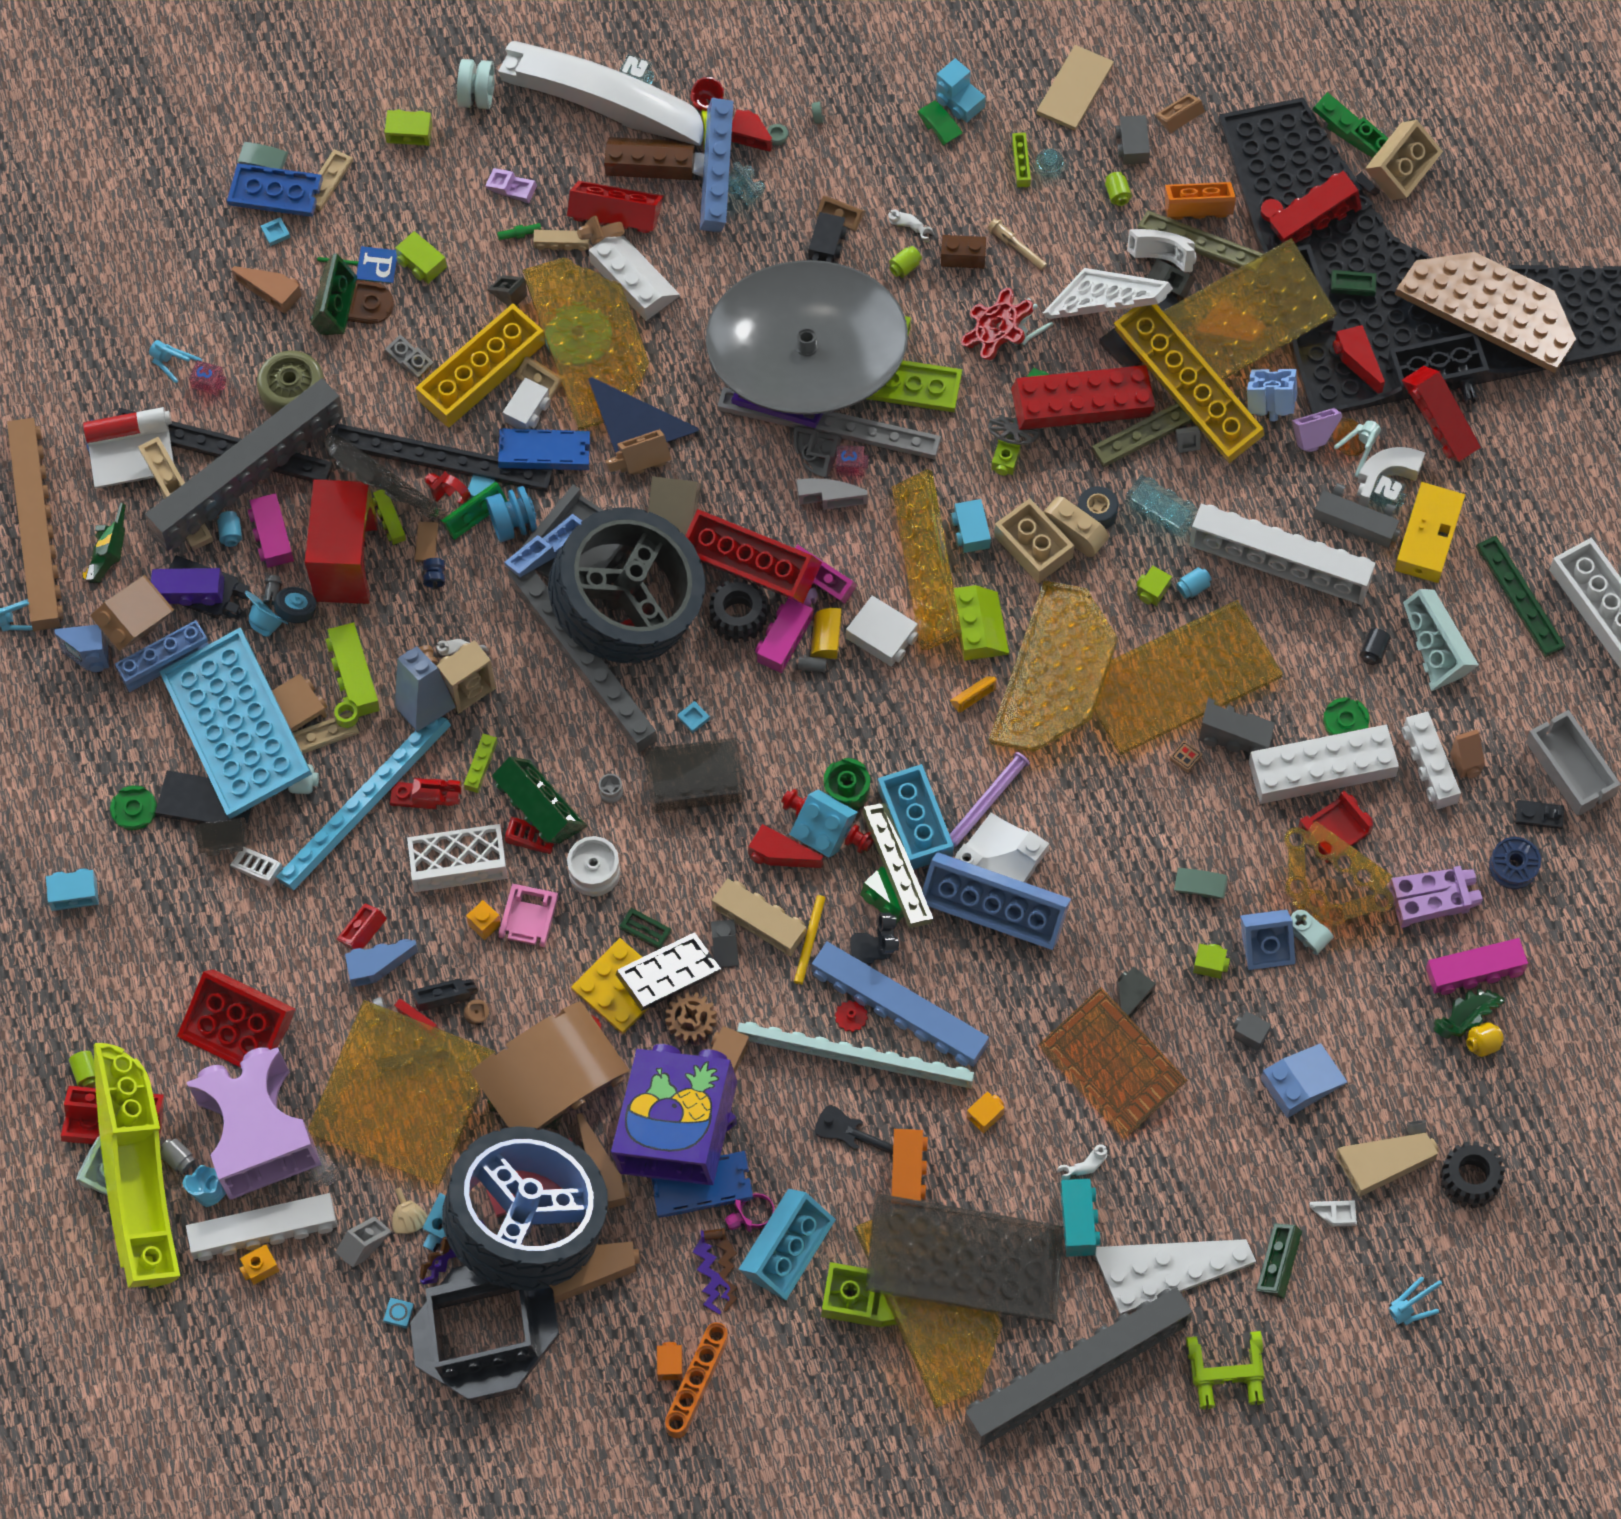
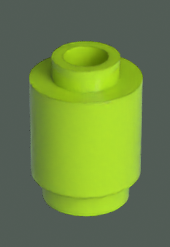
[1105,172,1132,206]
[889,246,922,278]

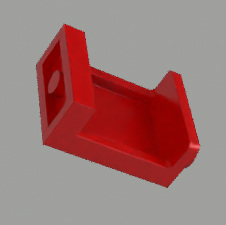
[1298,790,1373,863]

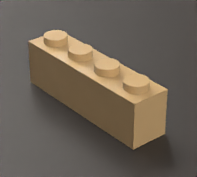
[712,878,806,957]

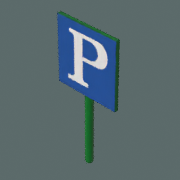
[317,246,397,283]

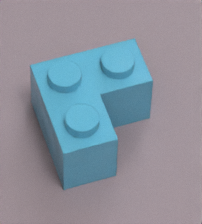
[936,58,986,123]

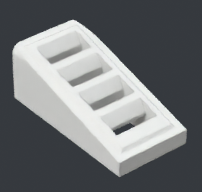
[230,846,283,888]

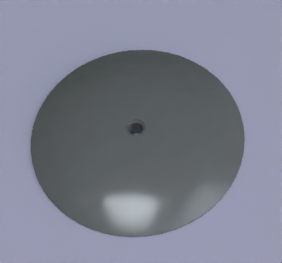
[706,260,908,414]

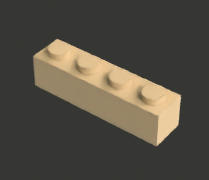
[533,230,590,251]

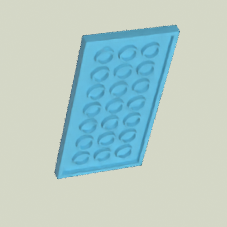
[159,628,312,819]

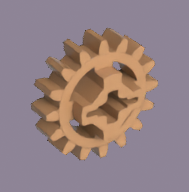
[665,992,717,1044]

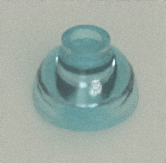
[1034,149,1065,178]

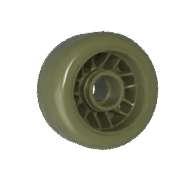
[257,350,325,416]

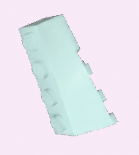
[1403,589,1479,691]

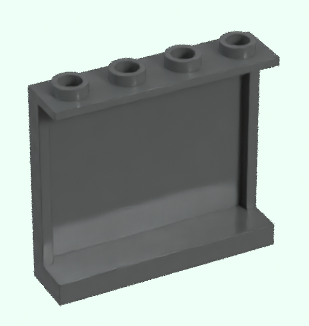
[519,485,632,599]

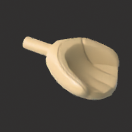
[392,1187,428,1234]

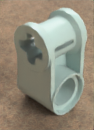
[1291,910,1334,955]

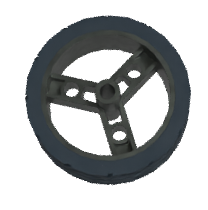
[548,507,705,664]

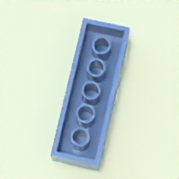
[922,852,1071,950]

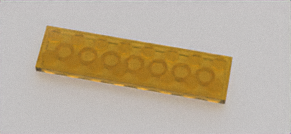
[892,469,962,650]

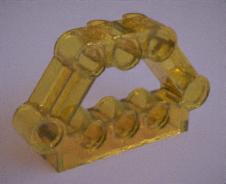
[1283,821,1394,927]

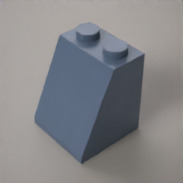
[395,646,456,732]

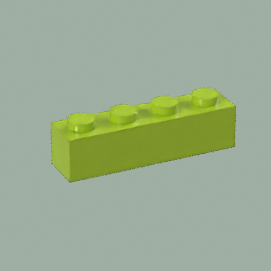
[1012,132,1031,188]
[372,488,406,545]
[464,734,498,793]

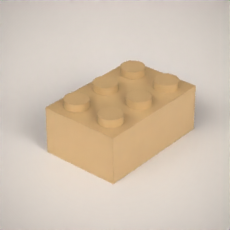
[1365,120,1443,200]
[994,498,1074,584]
[436,640,496,714]

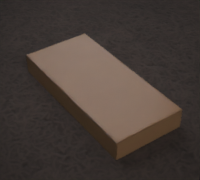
[415,522,439,562]

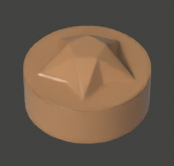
[464,999,489,1024]

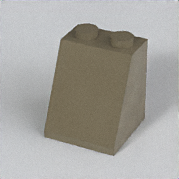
[648,476,702,535]

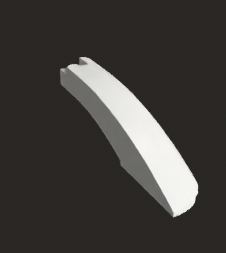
[498,41,704,146]

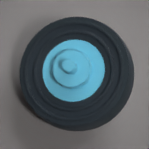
[274,587,316,623]

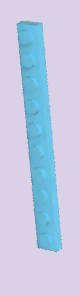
[276,716,451,891]

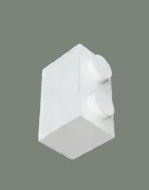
[502,378,551,429]

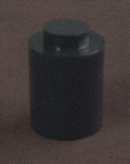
[1360,628,1391,665]

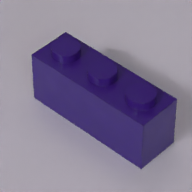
[151,568,224,606]

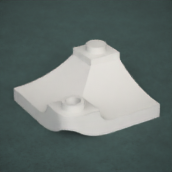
[955,813,1049,883]

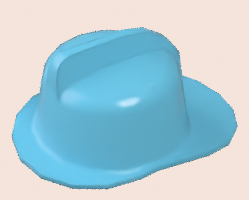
[245,591,288,637]

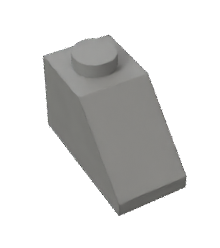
[335,1216,392,1267]

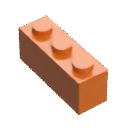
[891,1129,928,1206]

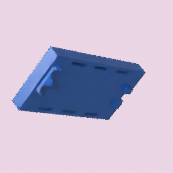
[227,163,323,217]
[498,428,590,470]
[651,1151,754,1218]

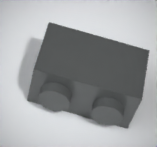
[1115,115,1150,165]

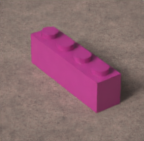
[1426,938,1528,995]

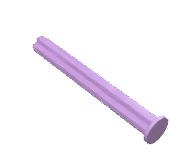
[949,752,1030,847]

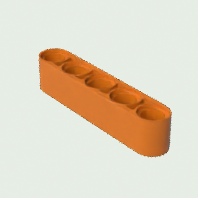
[665,1322,728,1438]

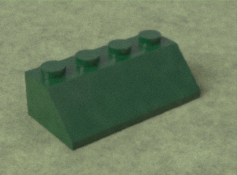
[491,756,588,844]

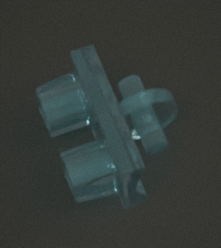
[728,161,765,206]

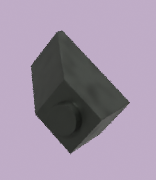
[1117,966,1156,1020]

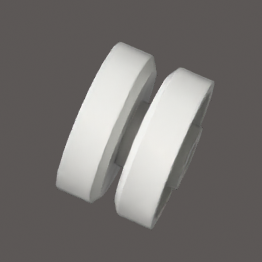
[567,836,621,897]

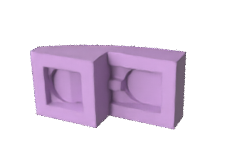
[485,168,537,203]

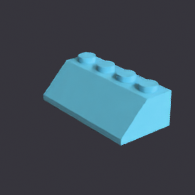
[738,1189,836,1300]

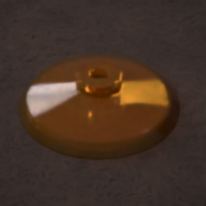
[1332,418,1366,456]

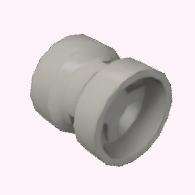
[599,774,623,803]

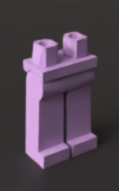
[1389,866,1482,928]

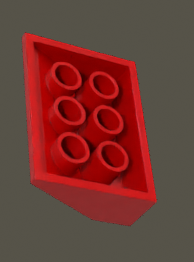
[177,969,296,1068]

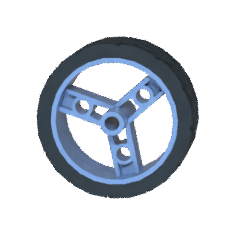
[442,1126,608,1291]

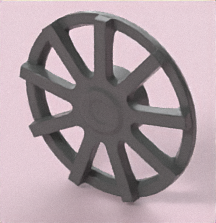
[988,415,1038,445]

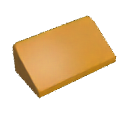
[950,676,997,713]

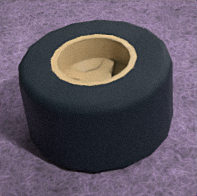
[1077,486,1119,529]

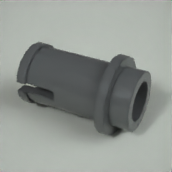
[263,575,283,605]
[798,654,827,673]

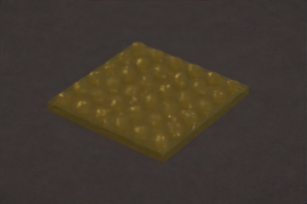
[308,1000,496,1186]

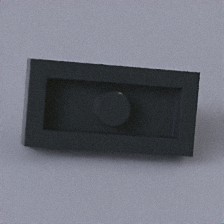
[1515,800,1564,829]

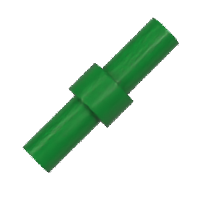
[497,223,542,241]

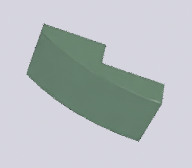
[238,142,288,169]
[1174,868,1228,899]

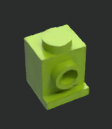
[991,439,1021,476]

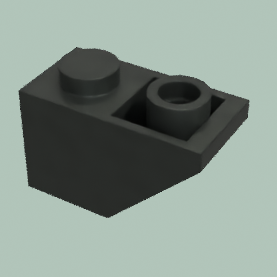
[1147,259,1196,298]

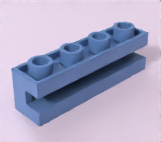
[115,620,209,692]

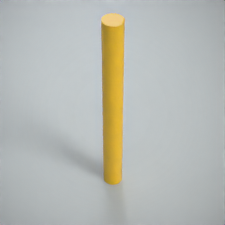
[794,895,826,985]

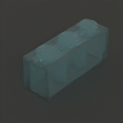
[1125,474,1198,538]

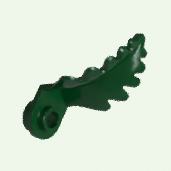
[1433,989,1505,1039]

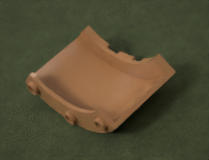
[470,1001,630,1130]

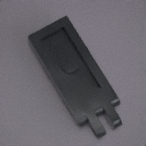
[411,978,478,1012]

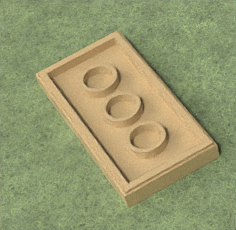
[1036,45,1114,131]

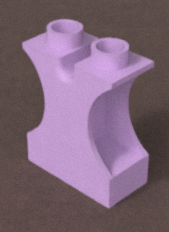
[187,1047,321,1200]

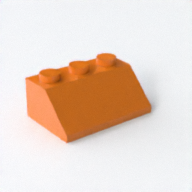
[1165,182,1236,220]

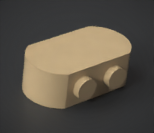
[1043,496,1109,557]

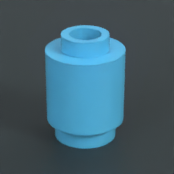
[217,511,242,547]
[1176,567,1212,599]

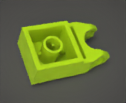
[821,1262,912,1327]

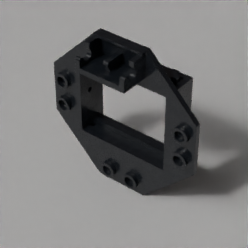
[410,1265,560,1405]

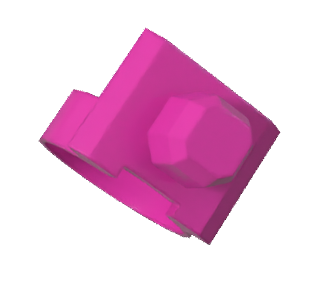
[725,1193,775,1232]

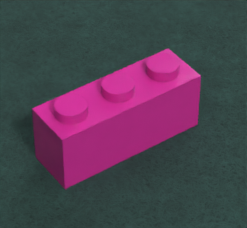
[247,493,294,568]
[795,544,857,604]
[755,598,813,673]

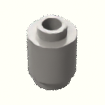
[160,1138,195,1174]

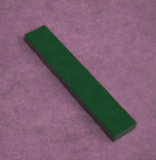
[1476,535,1566,658]

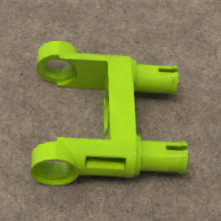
[1186,1331,1265,1409]

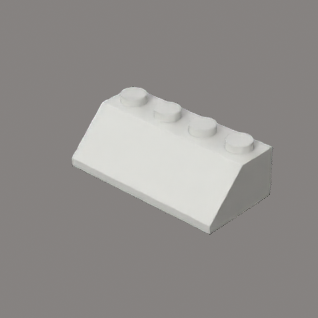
[589,236,680,321]

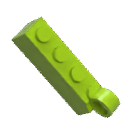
[325,622,380,728]

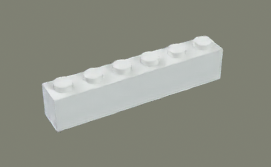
[186,1193,338,1261]

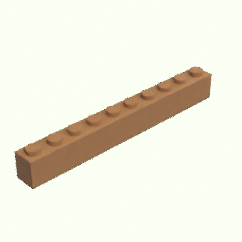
[7,418,64,631]

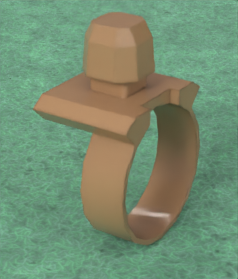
[577,216,625,245]

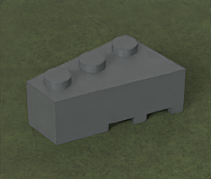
[1199,698,1275,754]

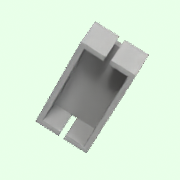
[1526,710,1621,817]

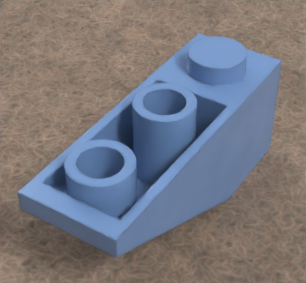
[345,939,418,987]

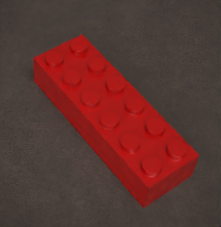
[1011,365,1155,430]
[685,509,822,604]

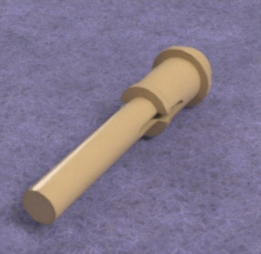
[987,218,1047,271]

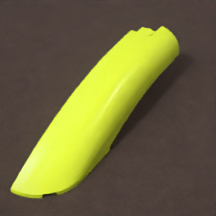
[94,1043,180,1288]

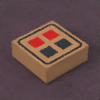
[1169,741,1202,773]

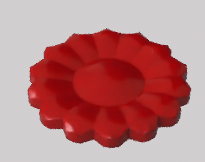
[835,1000,868,1032]

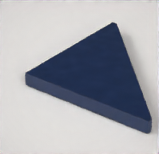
[588,377,699,455]

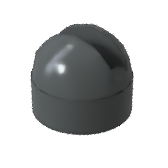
[1407,1120,1427,1135]

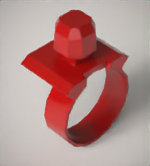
[424,471,471,504]

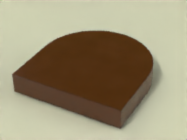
[348,280,394,324]

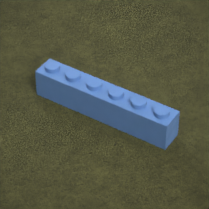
[700,98,733,232]

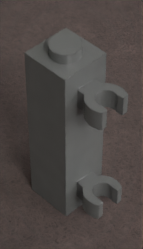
[1313,483,1401,548]

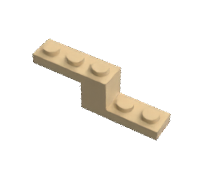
[138,437,213,551]

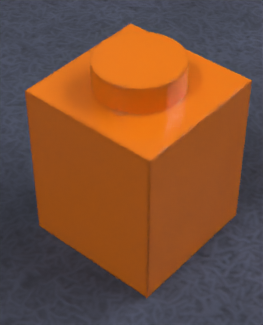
[657,1342,683,1381]

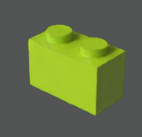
[384,109,433,146]
[395,231,447,284]

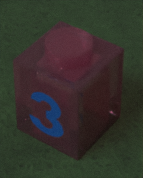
[189,360,226,396]
[836,446,869,476]

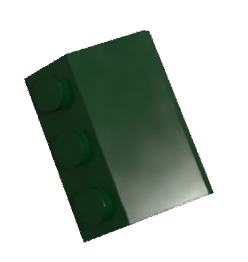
[311,253,358,335]

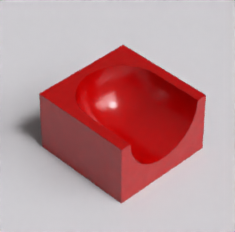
[305,479,378,604]

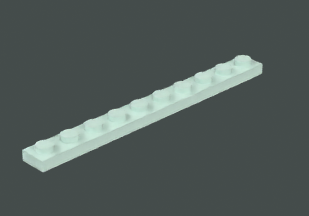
[737,1022,974,1088]

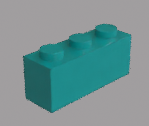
[1060,1179,1100,1257]

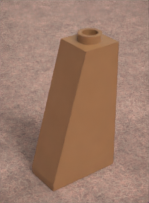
[549,1241,640,1303]

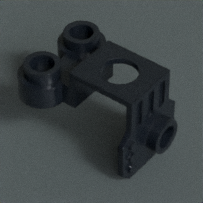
[850,912,899,964]

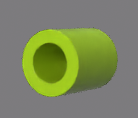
[69,1051,96,1088]

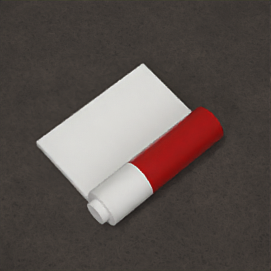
[83,407,174,489]

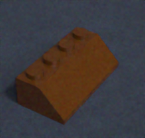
[604,137,696,180]

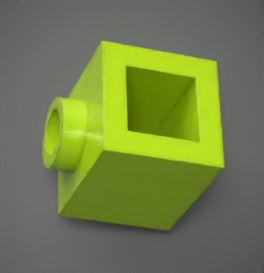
[1136,565,1172,606]
[1193,943,1230,979]

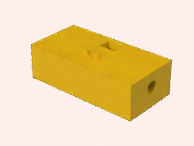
[1394,482,1465,583]

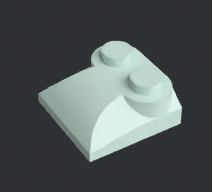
[76,1136,107,1196]

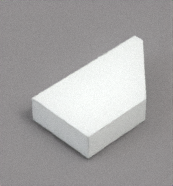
[1309,1201,1357,1227]

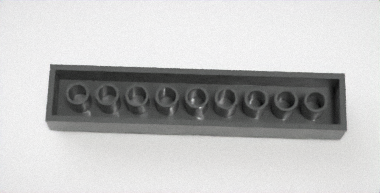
[145,378,343,552]
[964,1287,1193,1448]

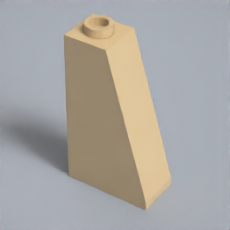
[1336,1133,1439,1197]

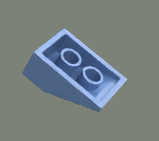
[1261,1043,1347,1118]

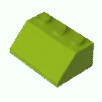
[953,585,1009,661]

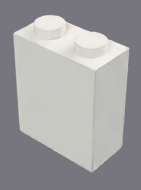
[846,596,919,667]

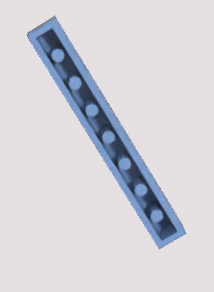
[812,941,989,1067]

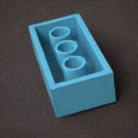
[878,764,954,870]

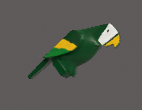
[83,503,126,583]

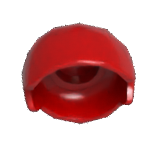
[690,77,724,111]

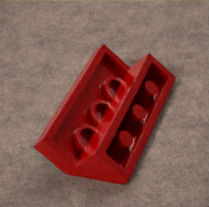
[61,1086,164,1144]

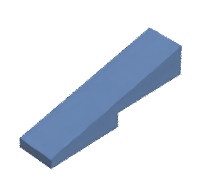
[504,514,582,577]

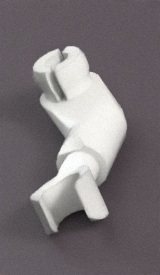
[888,209,934,243]
[437,639,489,656]
[1057,1145,1107,1180]

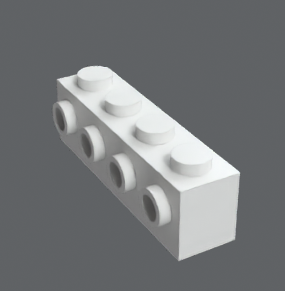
[1402,711,1461,810]

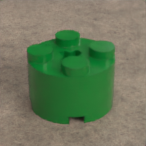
[823,758,870,811]

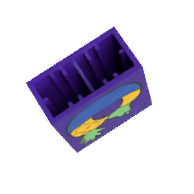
[611,1044,737,1185]

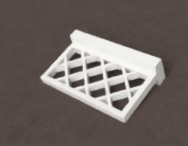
[407,824,508,892]

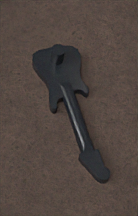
[815,1105,893,1155]

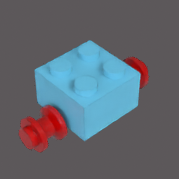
[781,789,874,857]

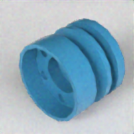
[486,486,537,543]

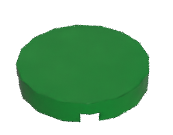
[1323,697,1370,736]
[110,785,157,831]

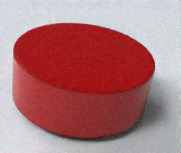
[1260,199,1283,222]

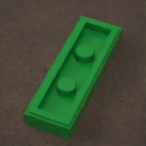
[441,482,508,540]

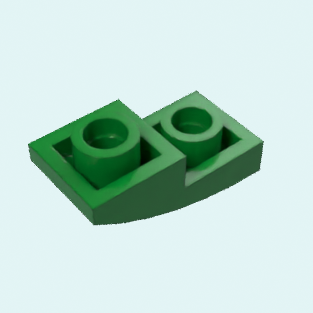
[917,100,963,146]

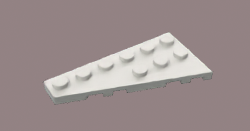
[1043,268,1173,319]
[1094,1239,1256,1315]

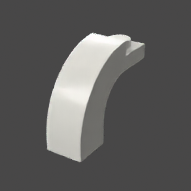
[1127,229,1196,272]
[1357,447,1425,507]

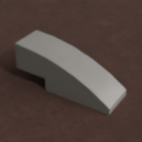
[796,478,868,510]

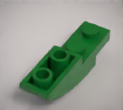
[1312,92,1389,158]

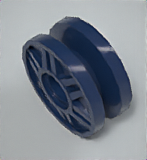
[1489,837,1541,890]

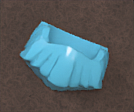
[182,1165,226,1207]

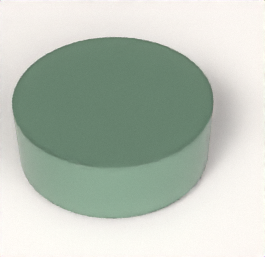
[812,101,824,124]
[767,124,788,146]

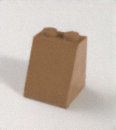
[90,575,174,651]

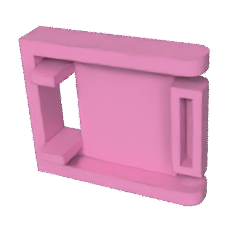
[499,884,559,947]

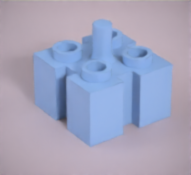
[1247,369,1298,421]

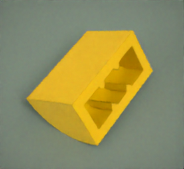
[810,608,841,659]

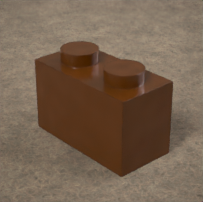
[941,235,986,269]

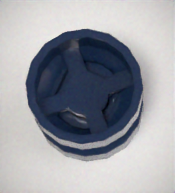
[423,558,445,588]

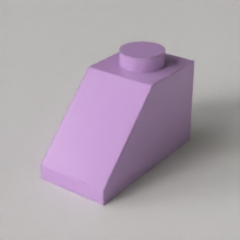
[1292,408,1342,452]

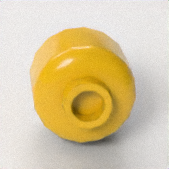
[1466,1022,1504,1057]

